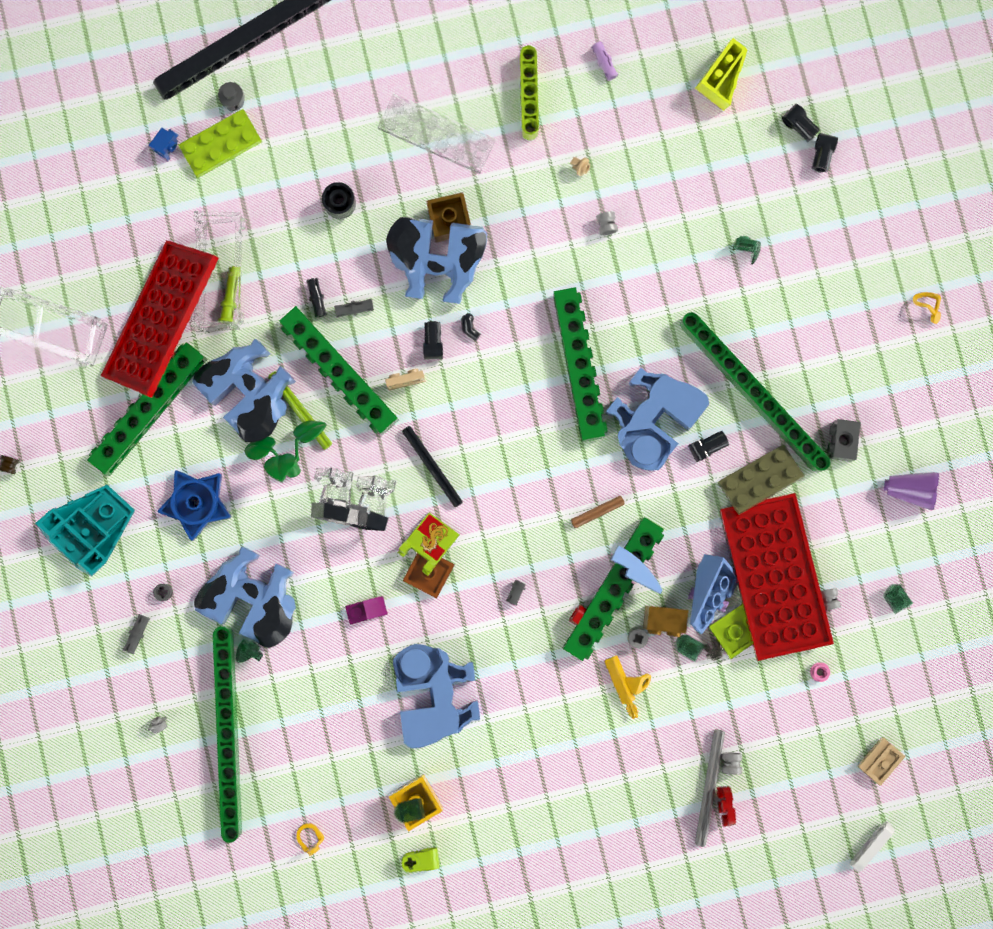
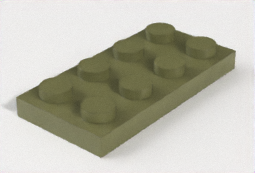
[718,444,805,515]

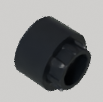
[322,182,356,219]

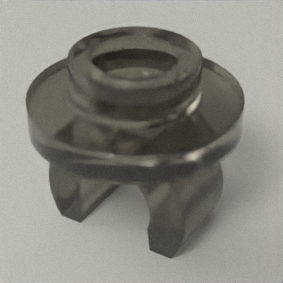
[704,640,725,661]

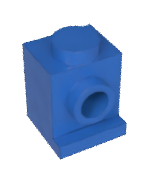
[149,127,178,161]

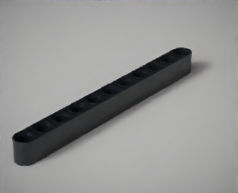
[153,0,331,100]

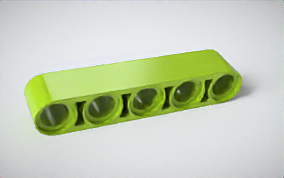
[520,45,539,141]

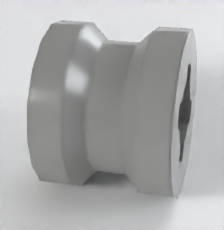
[627,629,648,649]

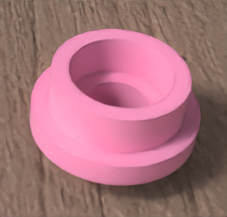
[810,662,830,682]

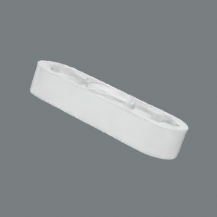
[850,821,895,872]

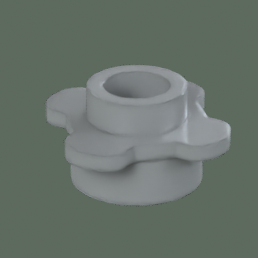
[147,716,167,734]

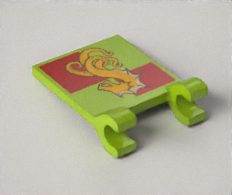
[397,512,460,576]

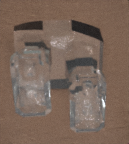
[311,467,396,531]

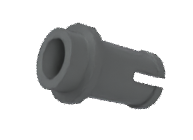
[506,580,526,606]

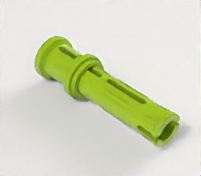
[218,266,241,325]

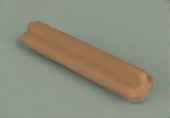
[571,496,625,528]

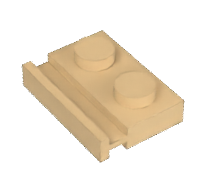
[385,369,426,391]
[857,737,906,786]

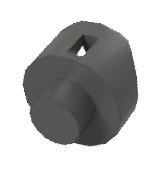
[218,82,245,111]

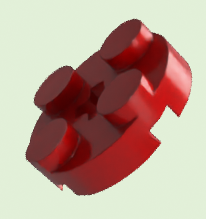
[717,786,736,827]

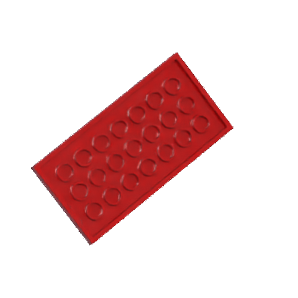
[101,240,219,398]
[720,493,834,661]

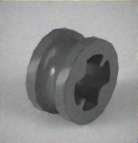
[153,584,173,601]

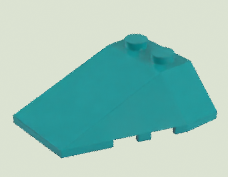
[35,485,135,577]

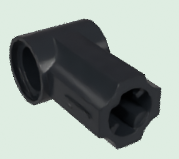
[781,104,820,142]
[811,133,838,173]
[423,321,443,360]
[688,431,729,463]

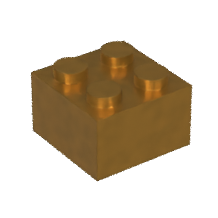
[426,192,471,243]
[643,606,689,637]

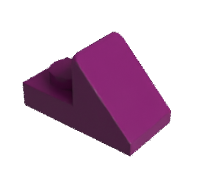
[345,596,388,625]

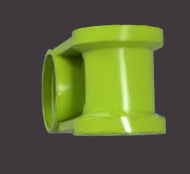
[401,847,440,873]

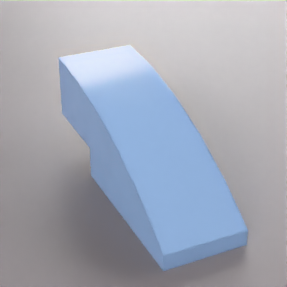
[610,546,663,594]

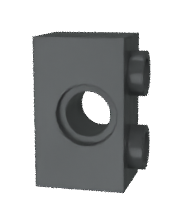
[827,419,861,462]

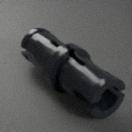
[306,278,327,318]

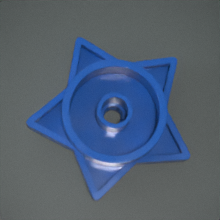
[158,470,232,541]

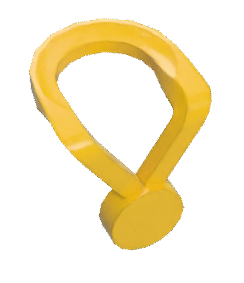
[913,292,941,324]
[296,823,324,856]

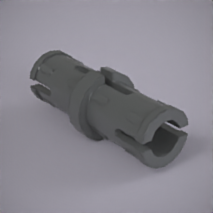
[334,298,374,318]
[122,614,150,654]

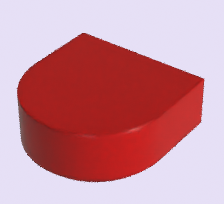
[569,605,586,625]

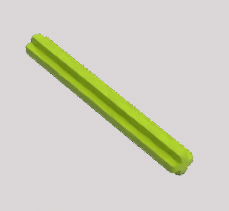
[268,371,332,450]

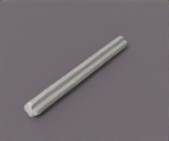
[695,729,725,847]

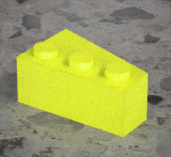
[695,38,748,111]

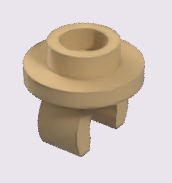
[570,157,590,176]

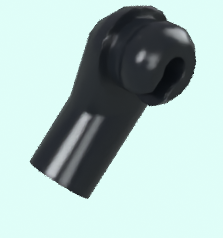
[461,313,481,342]

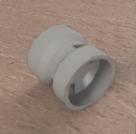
[596,211,618,236]
[821,588,841,610]
[722,752,742,775]

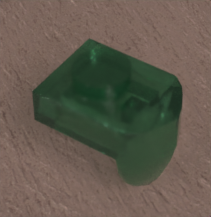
[733,236,761,265]
[883,584,913,615]
[675,634,705,662]
[236,639,263,663]
[394,798,425,823]

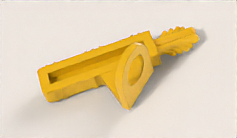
[604,655,651,719]

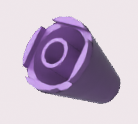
[884,472,939,510]

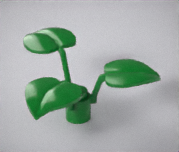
[244,420,327,482]

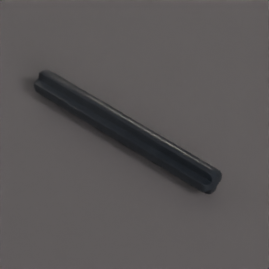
[402,426,463,508]

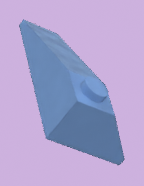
[690,554,738,634]

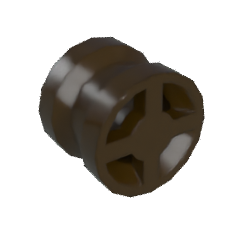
[0,455,20,475]

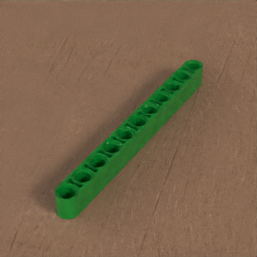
[680,312,830,473]
[213,626,242,843]

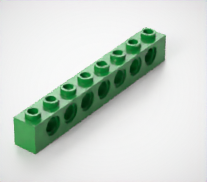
[553,287,608,442]
[279,306,399,435]
[87,342,208,476]
[562,517,664,662]

